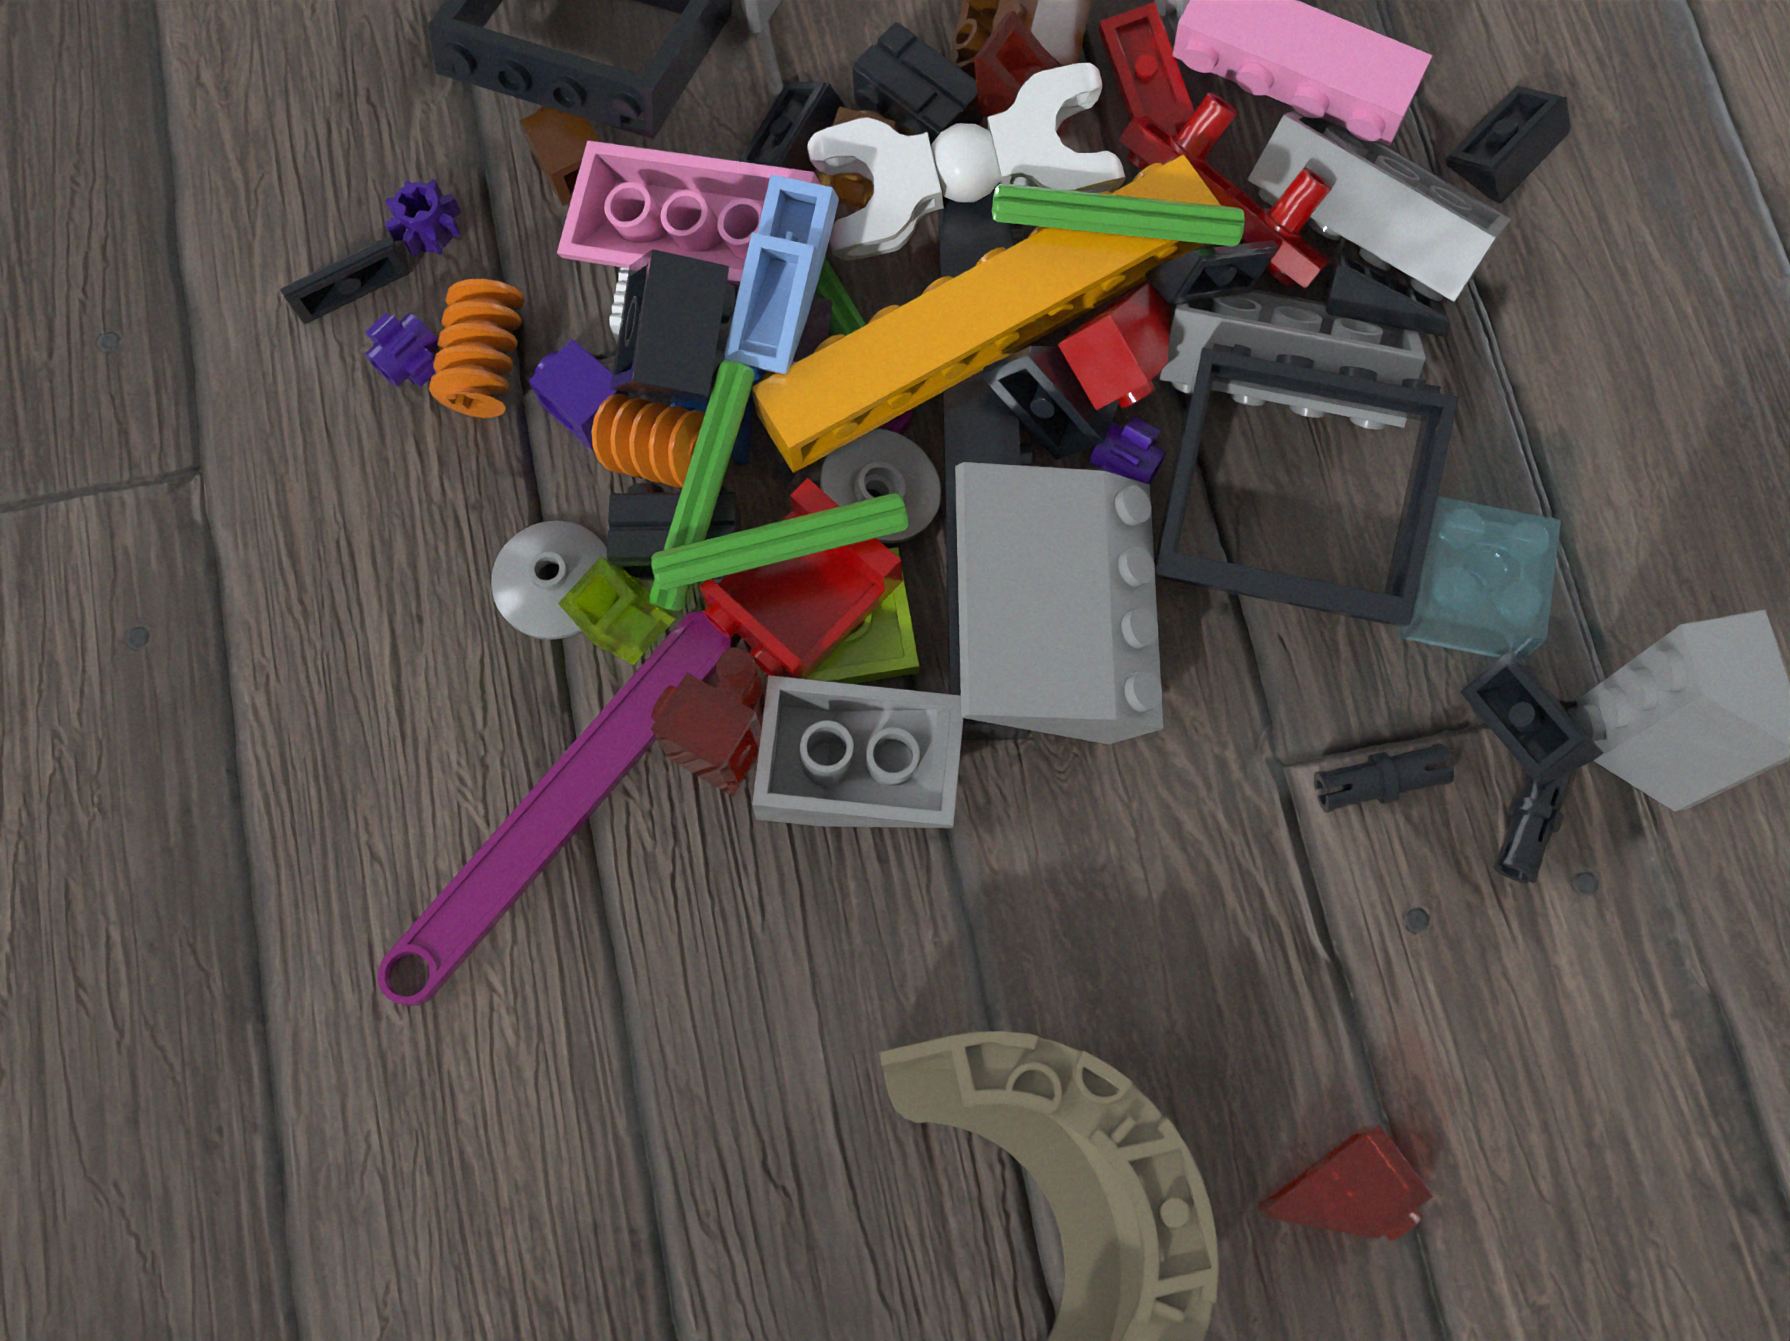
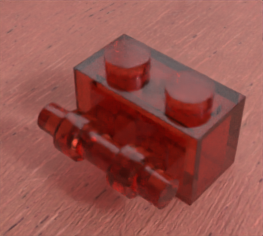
[650,648,762,797]

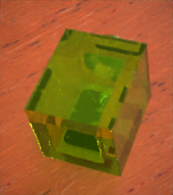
[558,557,675,665]

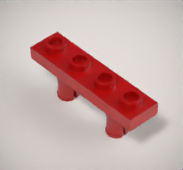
[1118,92,1332,289]

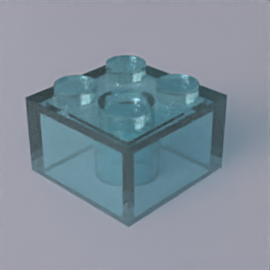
[1396,496,1561,661]

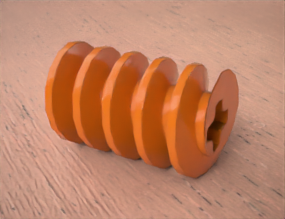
[429,279,525,418]
[592,394,705,488]

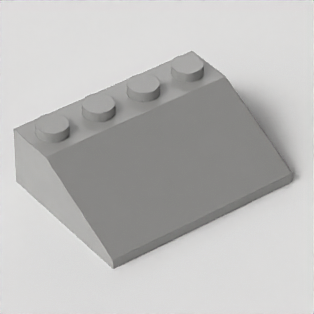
[955,462,1164,744]

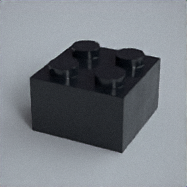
[610,249,735,403]

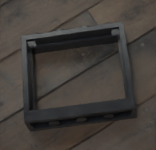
[428,0,732,139]
[1154,343,1459,627]

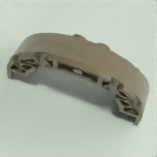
[879,1031,1219,1341]

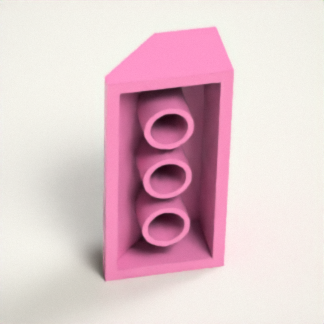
[1172,0,1433,146]
[557,140,821,286]

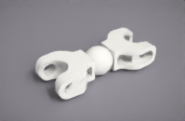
[807,63,1126,261]

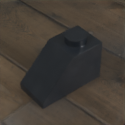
[980,346,1119,460]

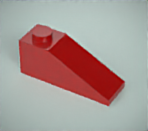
[1058,280,1171,410]

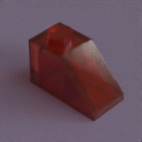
[974,11,1077,138]
[1256,1124,1433,1241]

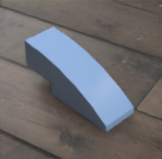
[724,174,839,375]

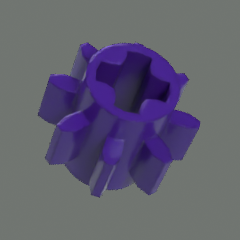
[385,179,461,256]
[364,312,439,388]
[1090,416,1167,485]

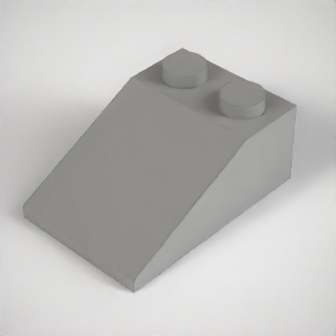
[752,675,963,828]

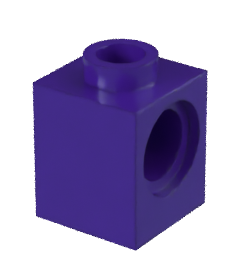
[529,339,629,450]

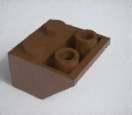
[949,0,1091,91]

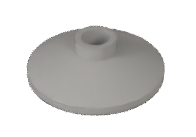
[820,428,941,544]
[491,521,616,640]

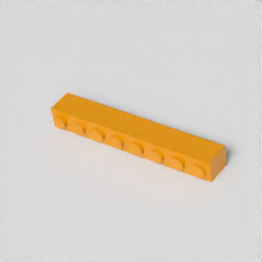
[751,154,1221,473]

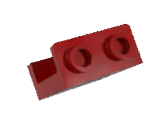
[699,478,902,679]

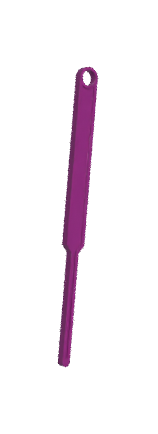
[377,408,913,1006]

